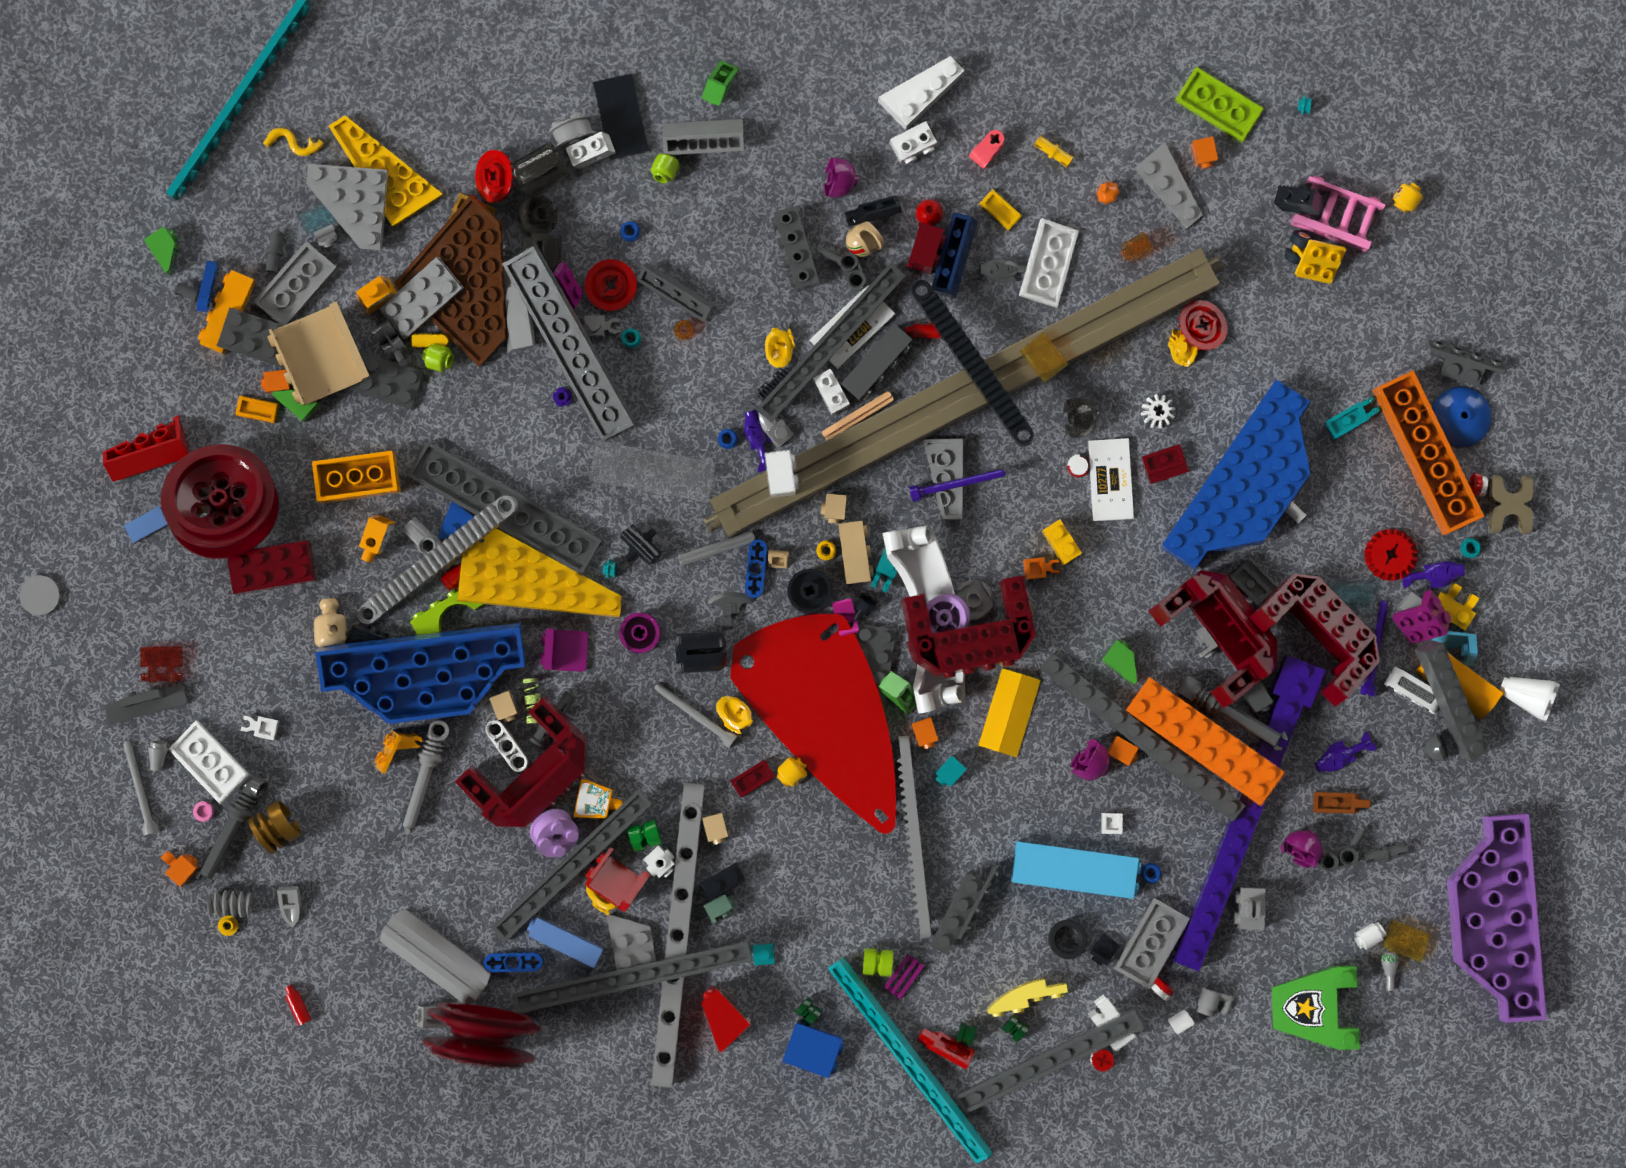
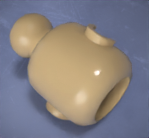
[314,598,349,647]

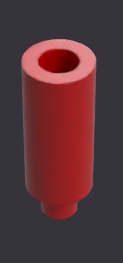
[905,323,942,339]
[285,985,312,1026]

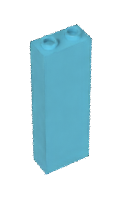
[1011,841,1142,899]

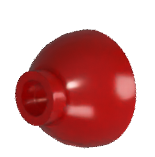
[915,199,943,226]

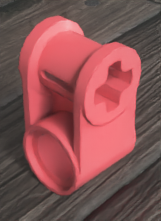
[969,130,1004,169]

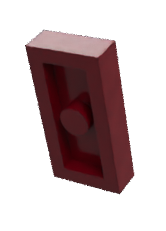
[730,759,775,798]

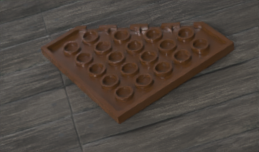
[394,195,507,367]

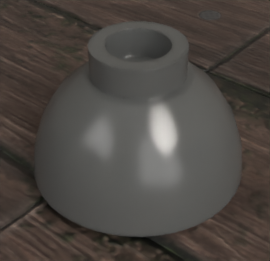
[1422,733,1448,761]

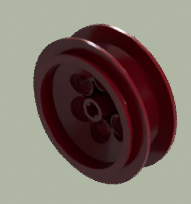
[161,444,279,559]
[422,1002,541,1069]

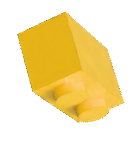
[1041,519,1082,565]

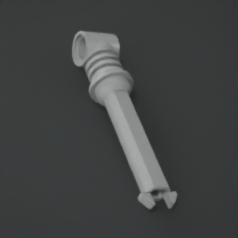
[403,719,449,835]

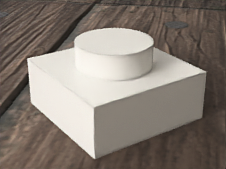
[1101,813,1123,834]

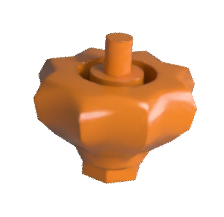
[1096,181,1120,205]

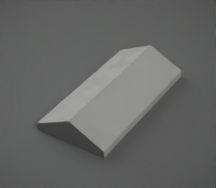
[504,269,536,354]

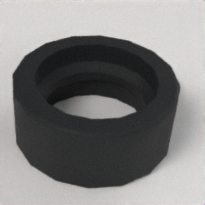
[1048,920,1087,959]

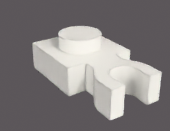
[240,716,279,740]

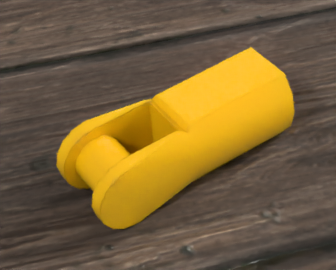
[412,333,450,347]

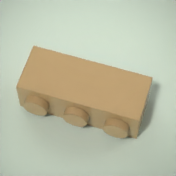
[838,521,874,585]

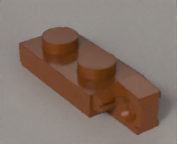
[1313,792,1370,814]

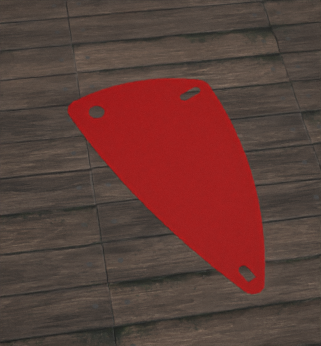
[730,614,896,834]

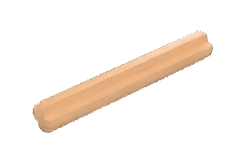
[822,391,894,440]

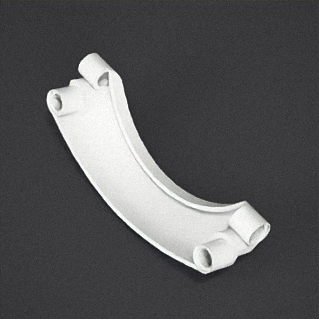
[883,525,966,713]

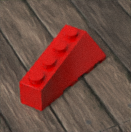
[102,415,189,482]

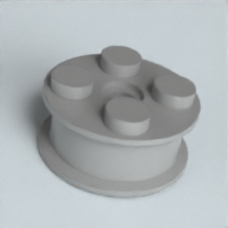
[549,112,597,151]

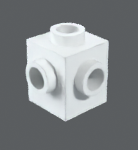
[643,845,675,878]

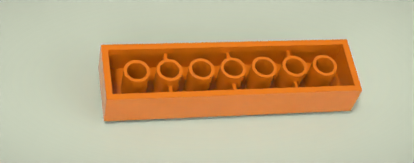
[1372,370,1484,536]
[1126,677,1285,807]

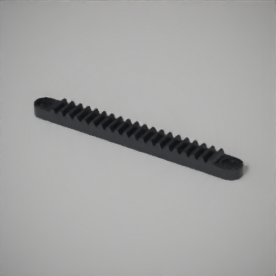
[911,280,1034,447]

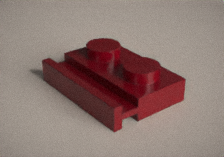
[1141,444,1189,485]

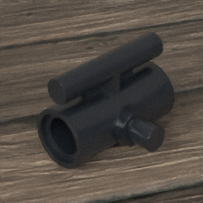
[620,524,662,565]

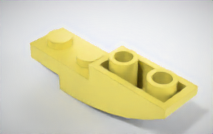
[987,978,1068,1017]

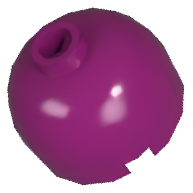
[823,157,858,198]
[1071,739,1110,781]
[1280,830,1323,868]

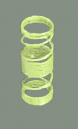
[523,678,540,724]

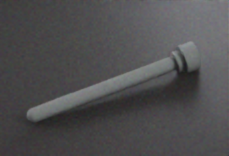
[655,683,738,748]
[123,741,160,836]

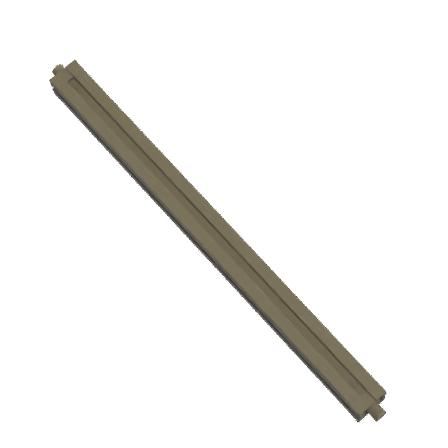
[703,248,1224,538]

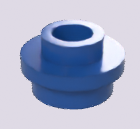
[620,221,640,242]
[718,429,738,449]
[1141,863,1161,883]

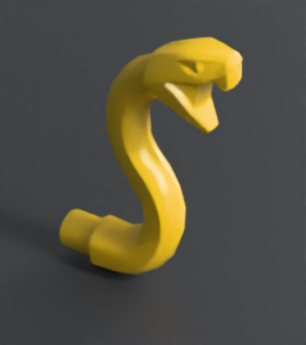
[263,128,324,156]

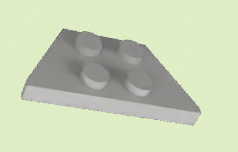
[607,914,657,993]

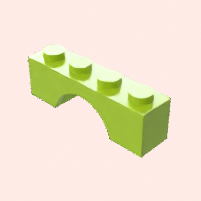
[410,589,486,635]

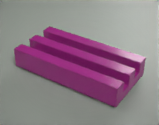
[884,954,924,999]

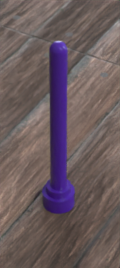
[909,469,1006,502]
[1360,600,1388,697]

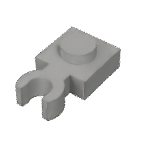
[584,315,619,337]

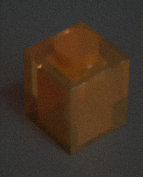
[1120,231,1154,264]

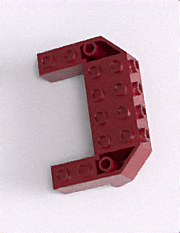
[1148,570,1277,708]
[1249,573,1380,707]
[901,575,1036,678]
[455,695,588,827]

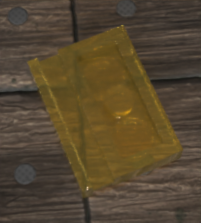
[1020,332,1068,383]
[1381,919,1431,962]

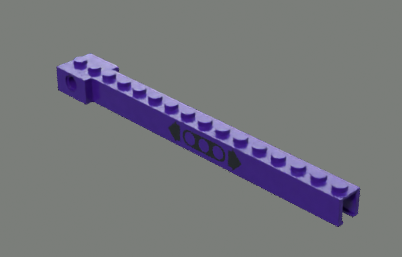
[1173,655,1326,971]

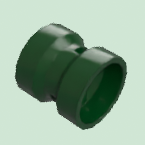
[794,997,823,1026]
[1001,1014,1030,1043]

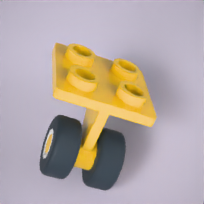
[1285,230,1346,284]

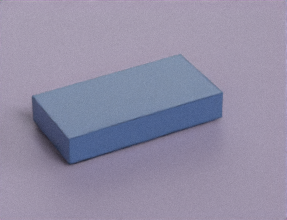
[124,506,168,543]

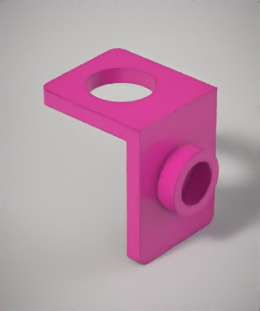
[832,598,859,636]

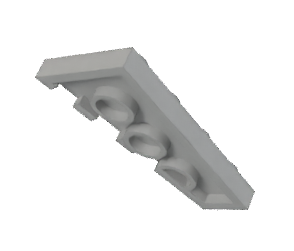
[1134,142,1202,229]
[923,439,964,520]

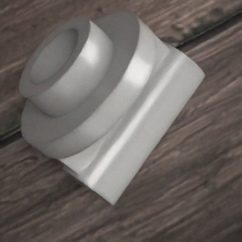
[313,224,338,247]

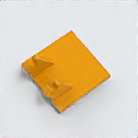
[375,730,422,774]

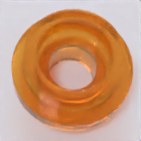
[674,320,694,340]

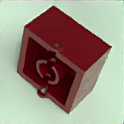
[906,222,946,274]

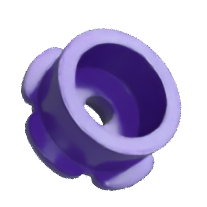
[552,387,572,407]

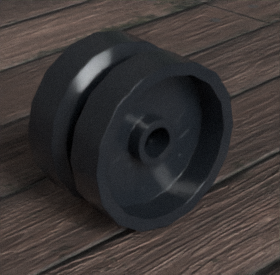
[787,569,832,614]

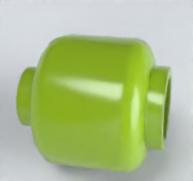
[651,153,680,183]
[422,344,454,372]

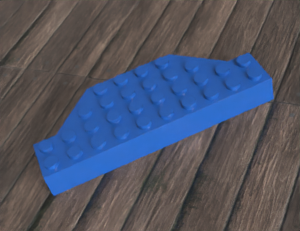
[1162,380,1310,571]
[315,623,526,724]

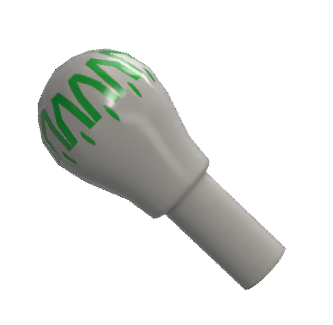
[1381,951,1399,991]

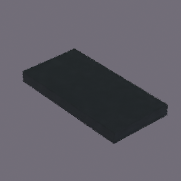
[593,73,649,160]

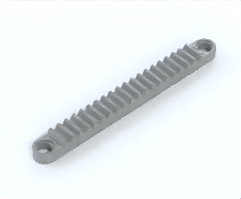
[357,496,518,624]
[897,735,931,939]

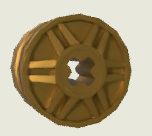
[248,800,302,854]

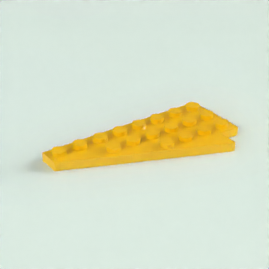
[458,529,622,617]

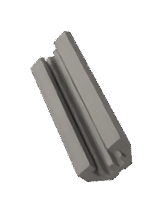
[380,909,491,1004]

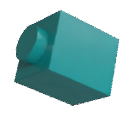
[935,755,966,787]

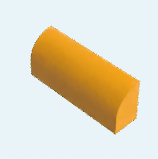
[1415,652,1504,720]

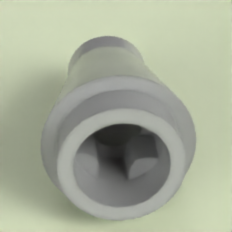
[148,741,168,771]

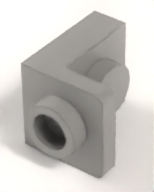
[1195,626,1218,658]
[414,1006,446,1028]

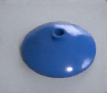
[1432,387,1491,447]

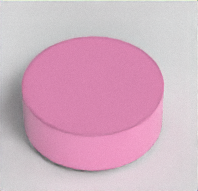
[193,801,215,822]

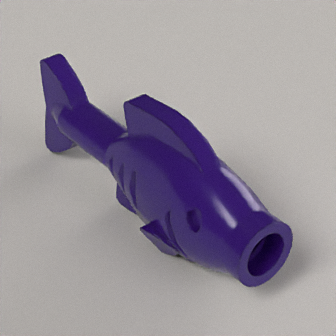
[744,410,772,473]
[1403,561,1465,588]
[1315,732,1377,774]

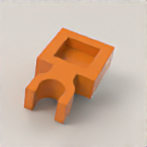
[1023,557,1060,579]

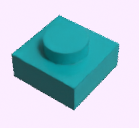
[753,943,775,966]

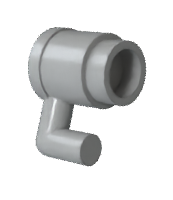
[1197,987,1233,1017]

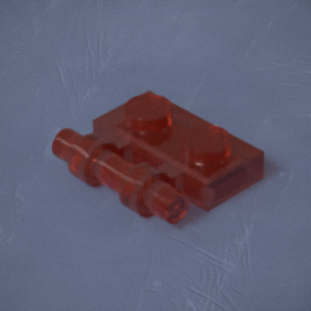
[140,646,183,683]

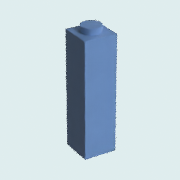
[527,917,604,968]

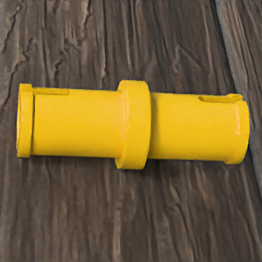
[1033,135,1074,168]

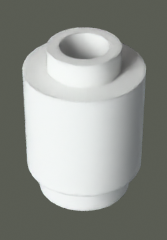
[1354,922,1387,950]

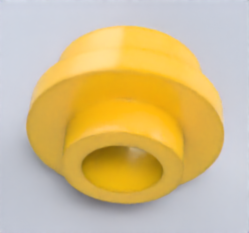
[816,540,836,561]
[218,915,239,936]

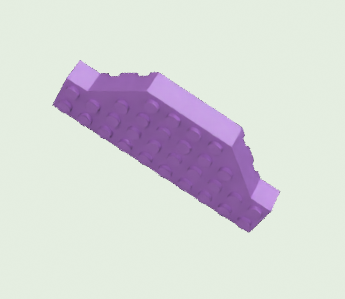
[1447,813,1546,1023]

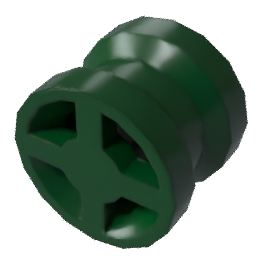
[956,1022,977,1046]

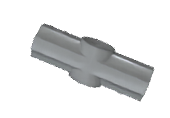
[402,517,458,573]

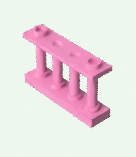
[1290,176,1385,252]

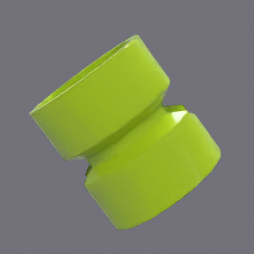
[863,948,893,977]

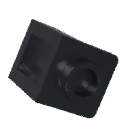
[1089,933,1121,966]

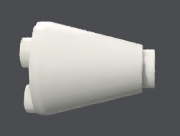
[1500,677,1560,721]

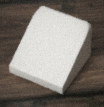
[1168,1010,1195,1034]

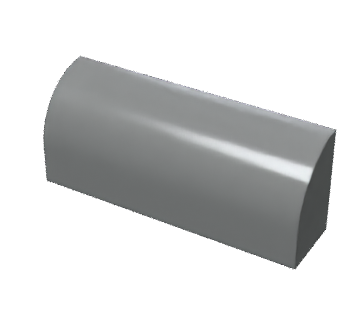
[662,119,744,155]

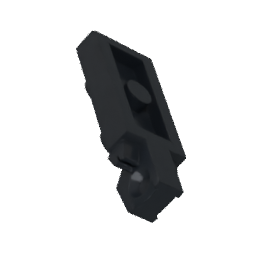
[845,195,902,226]

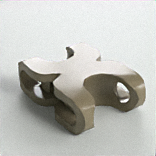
[1488,475,1533,535]

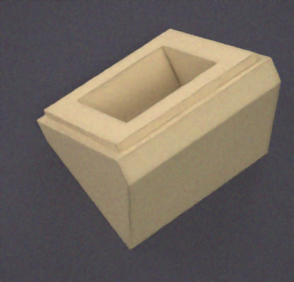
[768,549,789,569]

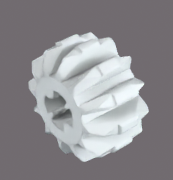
[1141,394,1175,429]

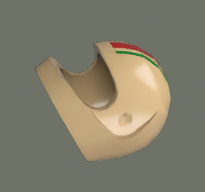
[846,221,885,257]

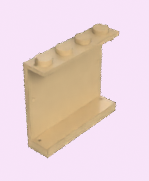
[267,301,370,406]

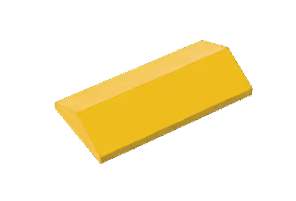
[978,668,1041,757]

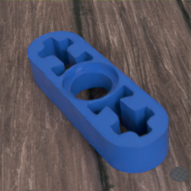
[197,260,218,313]
[745,539,767,598]
[484,952,543,972]

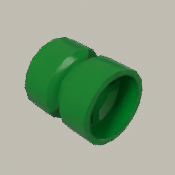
[627,819,662,852]

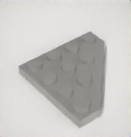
[306,164,389,251]

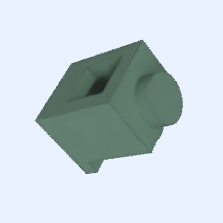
[704,893,737,924]

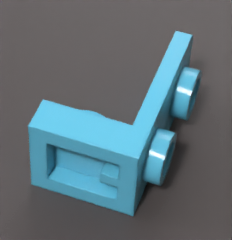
[1432,631,1478,666]

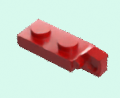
[917,1028,975,1069]

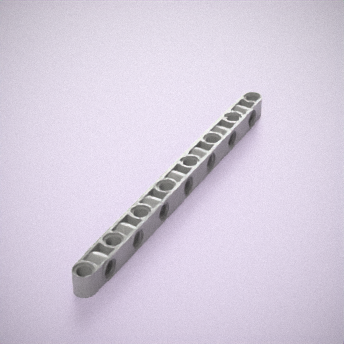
[652,782,705,1088]

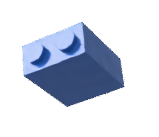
[782,1021,845,1078]

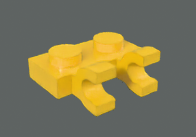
[1437,583,1480,631]

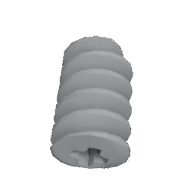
[207,889,253,919]

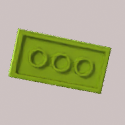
[1175,66,1264,143]

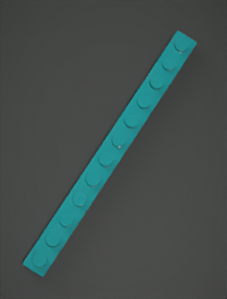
[165,0,311,200]
[827,957,993,1164]

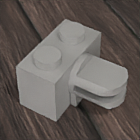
[1233,887,1266,930]

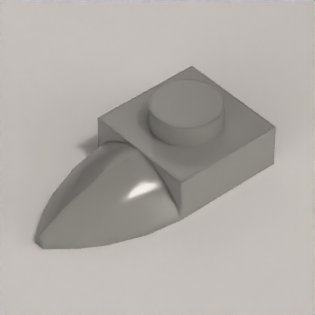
[759,413,794,447]
[277,886,302,927]

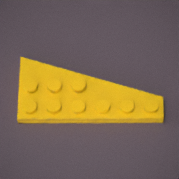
[329,115,444,227]

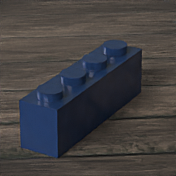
[932,212,978,299]

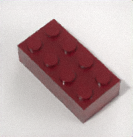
[227,540,317,595]

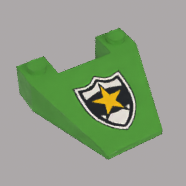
[1272,965,1360,1050]

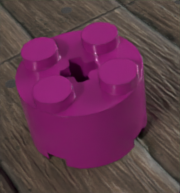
[619,612,661,654]

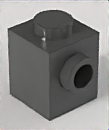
[1242,681,1273,714]

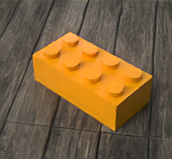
[312,451,401,504]

